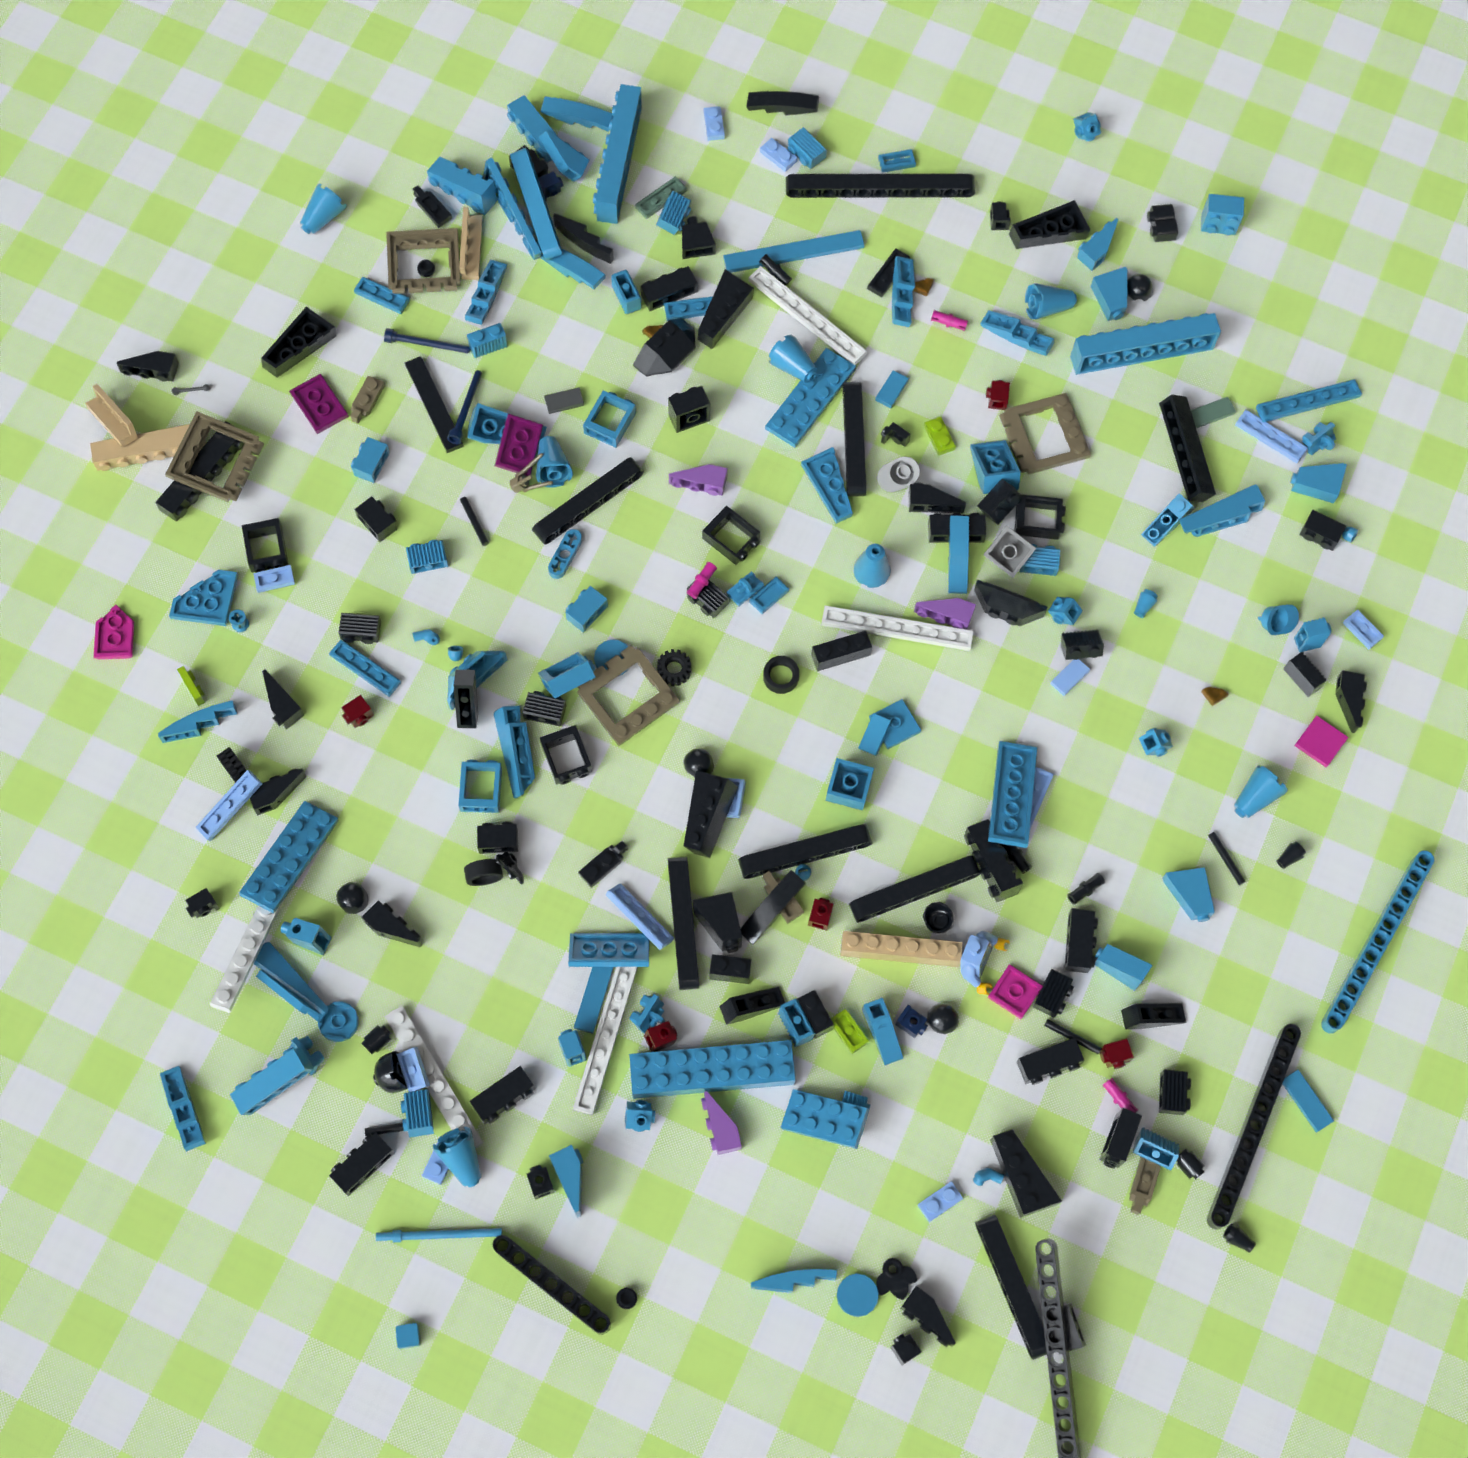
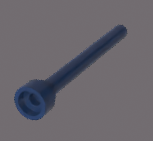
[384,328,470,353]
[447,370,482,444]

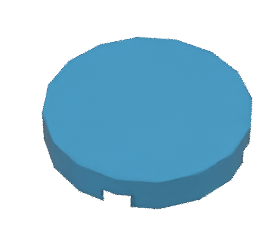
[594,640,629,676]
[318,1001,359,1042]
[836,1274,879,1317]

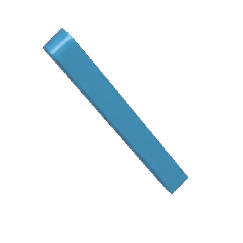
[1321,851,1434,1034]

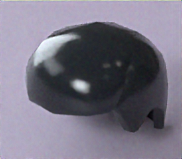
[1127,274,1153,301]
[683,749,714,778]
[336,882,368,914]
[923,902,954,934]
[927,1003,959,1035]

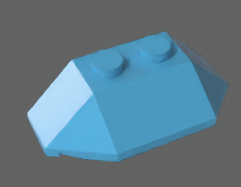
[447,651,508,710]

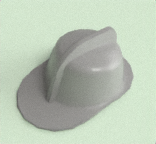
[877,456,920,492]

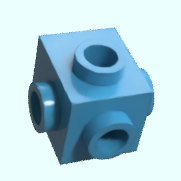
[1073,112,1101,141]
[1048,597,1083,625]
[1139,728,1173,757]
[625,1100,655,1132]

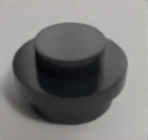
[417,259,435,277]
[616,1288,637,1309]

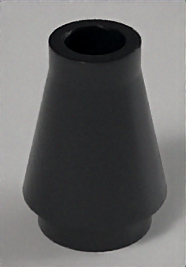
[1276,841,1306,869]
[1223,1224,1256,1253]

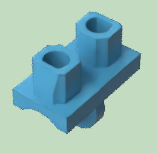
[1302,422,1336,455]
[726,571,764,607]
[629,994,665,1034]
[289,1036,324,1075]

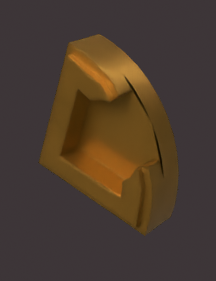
[913,278,934,296]
[642,325,663,338]
[1201,687,1229,707]

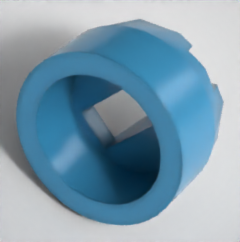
[1342,527,1358,543]
[448,646,463,661]
[795,864,811,881]

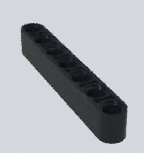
[843,382,866,496]
[532,457,644,545]
[738,824,873,879]
[849,855,981,923]
[668,856,699,990]
[975,1214,1047,1360]
[493,1235,611,1335]

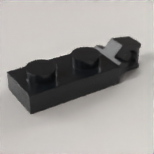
[413,185,452,228]
[578,841,628,888]

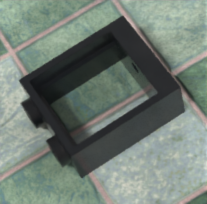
[1014,494,1066,540]
[702,505,761,565]
[241,518,289,573]
[539,725,592,785]
[1099,1108,1142,1169]

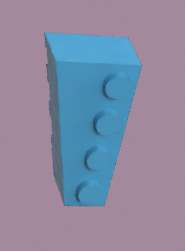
[427,157,497,216]

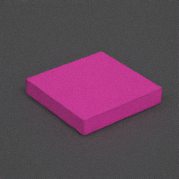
[1294,715,1348,768]
[987,964,1043,1019]

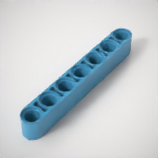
[510,148,563,261]

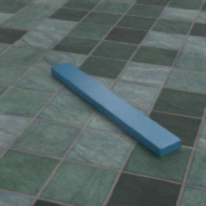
[723,230,864,273]

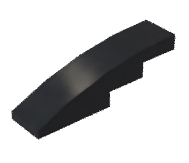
[746,91,819,116]
[553,213,614,264]
[740,870,806,945]

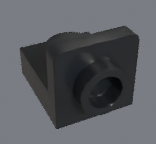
[881,422,911,447]

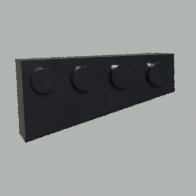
[1009,200,1090,249]
[697,269,754,349]
[261,306,336,378]
[684,771,738,858]
[964,819,1023,903]
[990,1129,1062,1218]

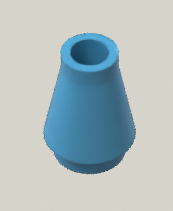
[1134,589,1158,618]

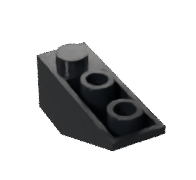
[116,351,179,382]
[1335,670,1367,733]
[250,768,306,816]
[361,900,422,947]
[900,1286,956,1347]

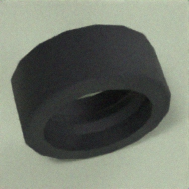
[763,656,799,694]
[464,859,503,886]

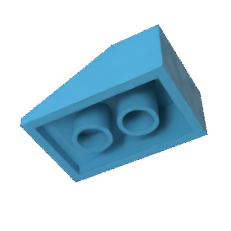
[970,440,1021,494]
[549,1145,584,1218]

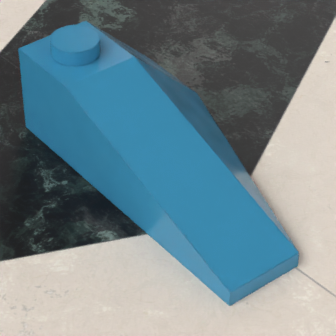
[467,403,547,445]

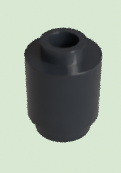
[361,1025,392,1055]
[1176,1148,1205,1180]

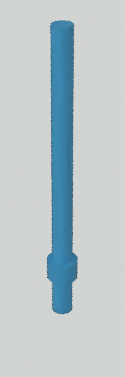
[376,1228,502,1243]

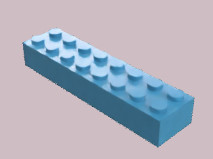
[593,84,642,224]
[1070,313,1221,375]
[629,1040,795,1099]

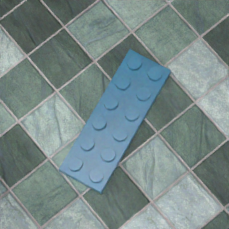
[765,348,856,448]
[988,741,1037,848]
[239,801,338,914]

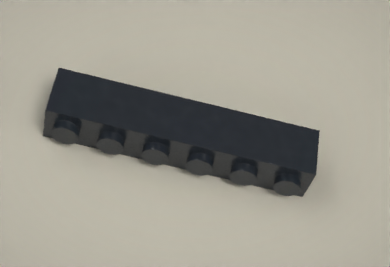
[1159,394,1216,502]
[155,421,245,522]

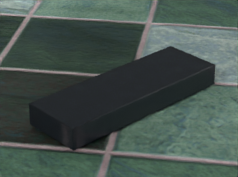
[867,248,911,298]

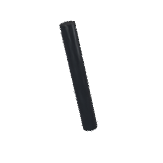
[460,497,489,546]
[1208,832,1246,886]
[1044,1019,1102,1054]
[365,1123,404,1136]

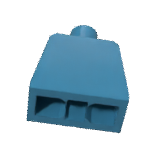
[280,918,332,955]

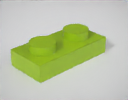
[924,417,956,456]
[177,666,205,707]
[831,1008,869,1054]

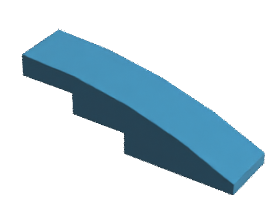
[540,96,614,132]
[541,249,605,290]
[892,256,915,327]
[465,260,507,325]
[980,310,1054,356]
[948,515,969,594]
[158,700,237,743]
[160,1066,206,1152]
[750,1269,837,1293]

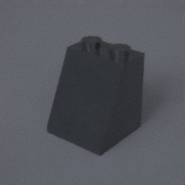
[693,892,742,953]

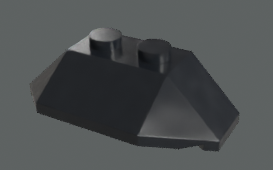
[633,318,696,377]
[974,580,1048,626]

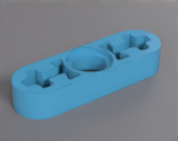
[548,529,582,579]

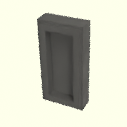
[544,387,584,414]

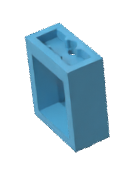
[583,390,636,448]
[538,652,595,698]
[458,759,502,813]

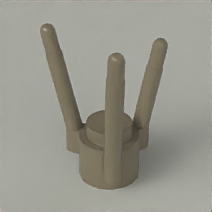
[510,453,553,493]

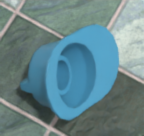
[1258,604,1299,635]

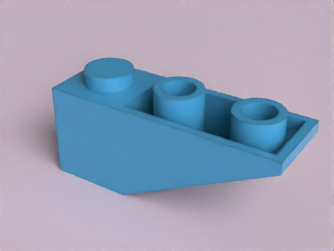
[538,129,589,182]
[1077,218,1118,271]
[1141,493,1196,547]
[862,998,903,1065]

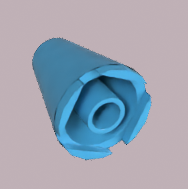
[300,183,347,234]
[1025,283,1077,319]
[769,335,817,383]
[536,436,573,488]
[853,544,891,588]
[1234,765,1288,818]
[433,1127,481,1187]

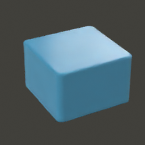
[395,1323,421,1349]

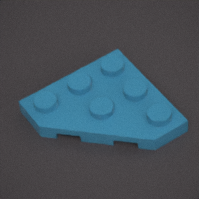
[169,570,238,626]

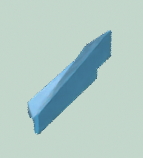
[1180,484,1265,537]
[494,706,535,798]
[254,942,329,1023]

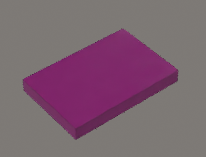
[289,373,349,434]
[494,413,543,476]

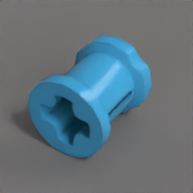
[229,610,249,632]

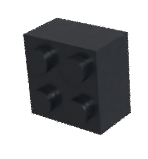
[668,386,710,433]

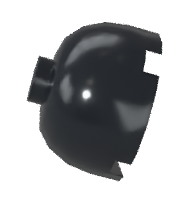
[373,1051,408,1093]

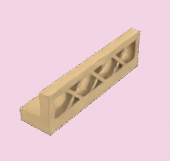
[459,207,483,280]
[85,384,138,447]

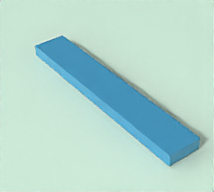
[1256,379,1362,423]

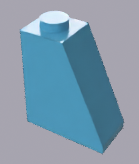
[1091,267,1127,321]
[1290,463,1347,504]
[1163,867,1215,922]
[1095,944,1152,991]

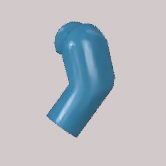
[412,629,440,645]
[973,1168,1004,1186]

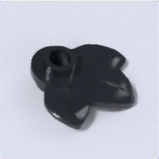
[496,852,524,885]
[876,1258,917,1300]

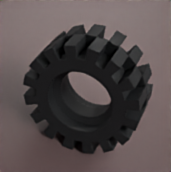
[657,649,691,686]
[216,747,247,783]

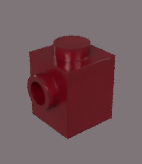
[986,380,1010,410]
[341,695,374,728]
[808,898,834,931]
[643,1021,677,1052]
[1100,1039,1134,1069]

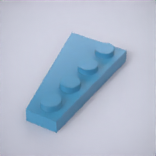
[801,447,853,524]

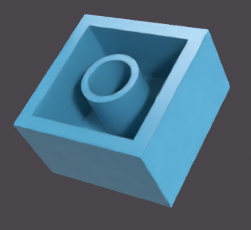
[1201,194,1244,235]
[826,758,874,811]

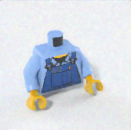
[961,931,1010,995]

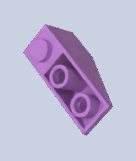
[669,464,728,496]
[914,598,976,630]
[701,1091,742,1155]

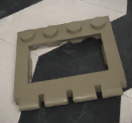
[386,228,461,294]
[999,393,1091,475]
[165,411,264,502]
[577,645,680,746]

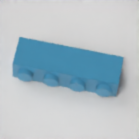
[507,95,558,163]
[230,1047,314,1115]

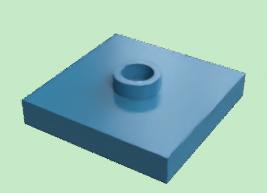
[869,699,921,749]

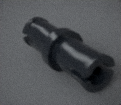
[759,254,792,286]
[999,843,1032,874]
[1067,873,1105,905]

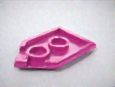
[93,604,134,659]

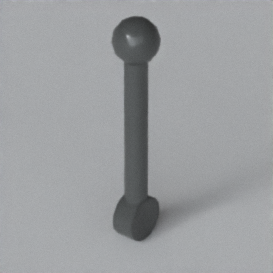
[172,384,210,395]

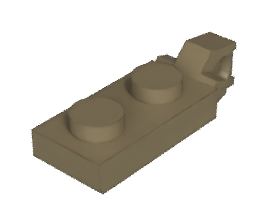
[350,376,385,424]
[762,871,804,924]
[1129,1157,1161,1215]

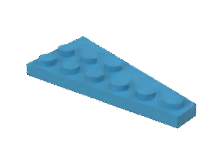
[483,158,542,260]

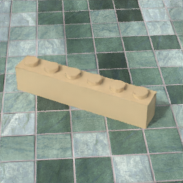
[90,424,206,471]
[840,931,962,967]

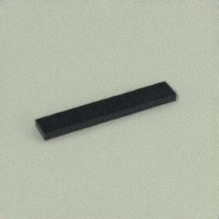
[404,356,464,453]

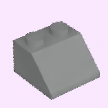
[983,525,1036,578]

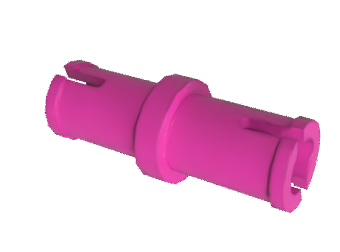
[931,310,968,331]
[687,562,717,599]
[1102,1078,1138,1113]

